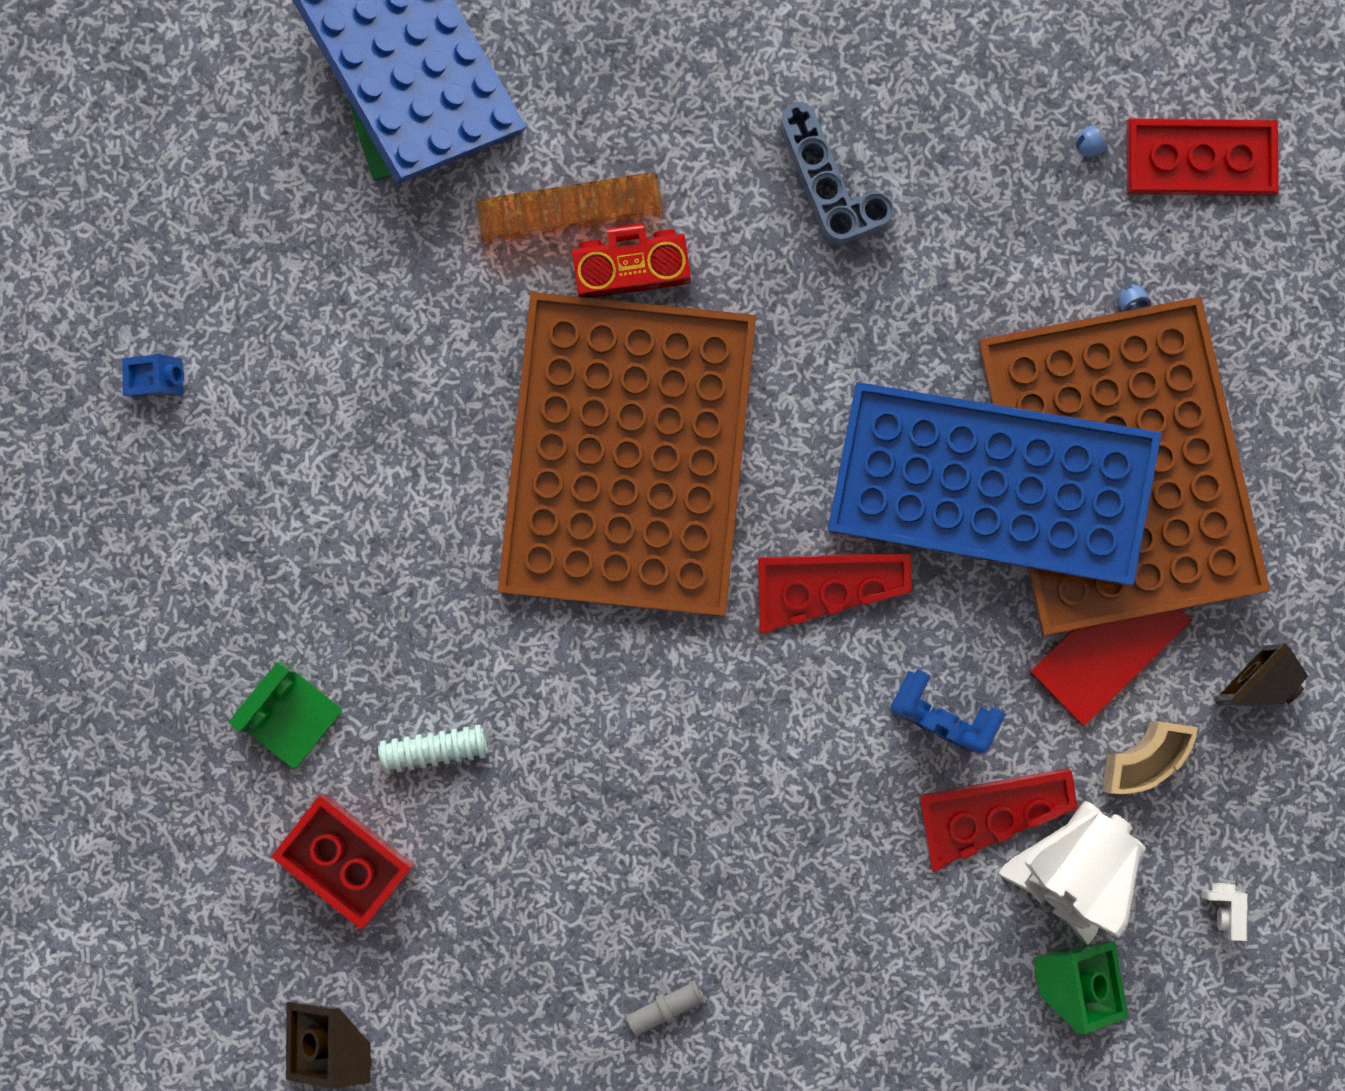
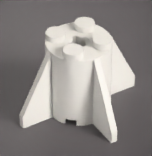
[998,801,1146,945]

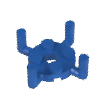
[891,669,1006,754]

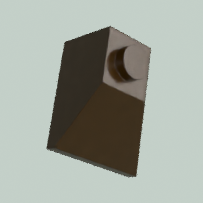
[1214,643,1309,705]
[286,1002,372,1089]

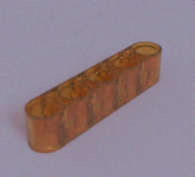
[476,173,664,242]

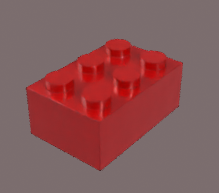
[271,794,416,930]

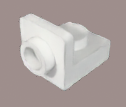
[1201,883,1247,941]

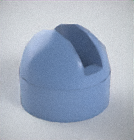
[1076,124,1108,158]
[1117,284,1151,312]

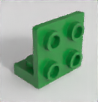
[228,662,342,769]

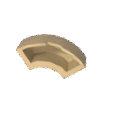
[1102,722,1198,794]

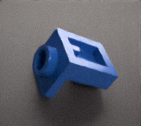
[122,354,184,397]

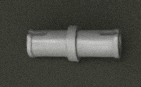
[626,980,706,1037]

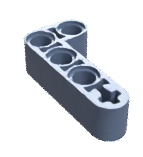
[780,102,894,246]

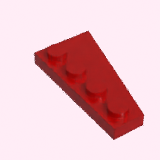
[757,553,912,634]
[918,768,1078,872]

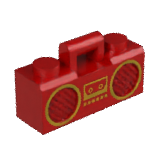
[572,223,691,298]

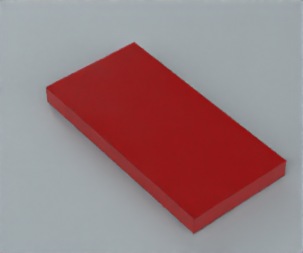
[1126,118,1279,196]
[1029,609,1192,726]

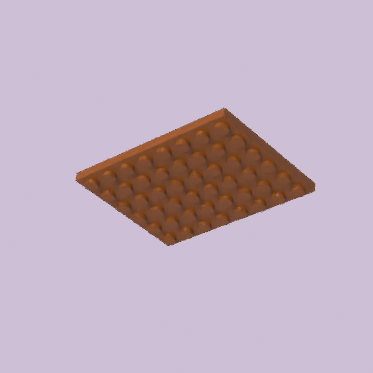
[498,292,756,617]
[978,296,1270,637]

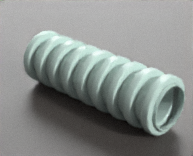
[378,725,487,774]

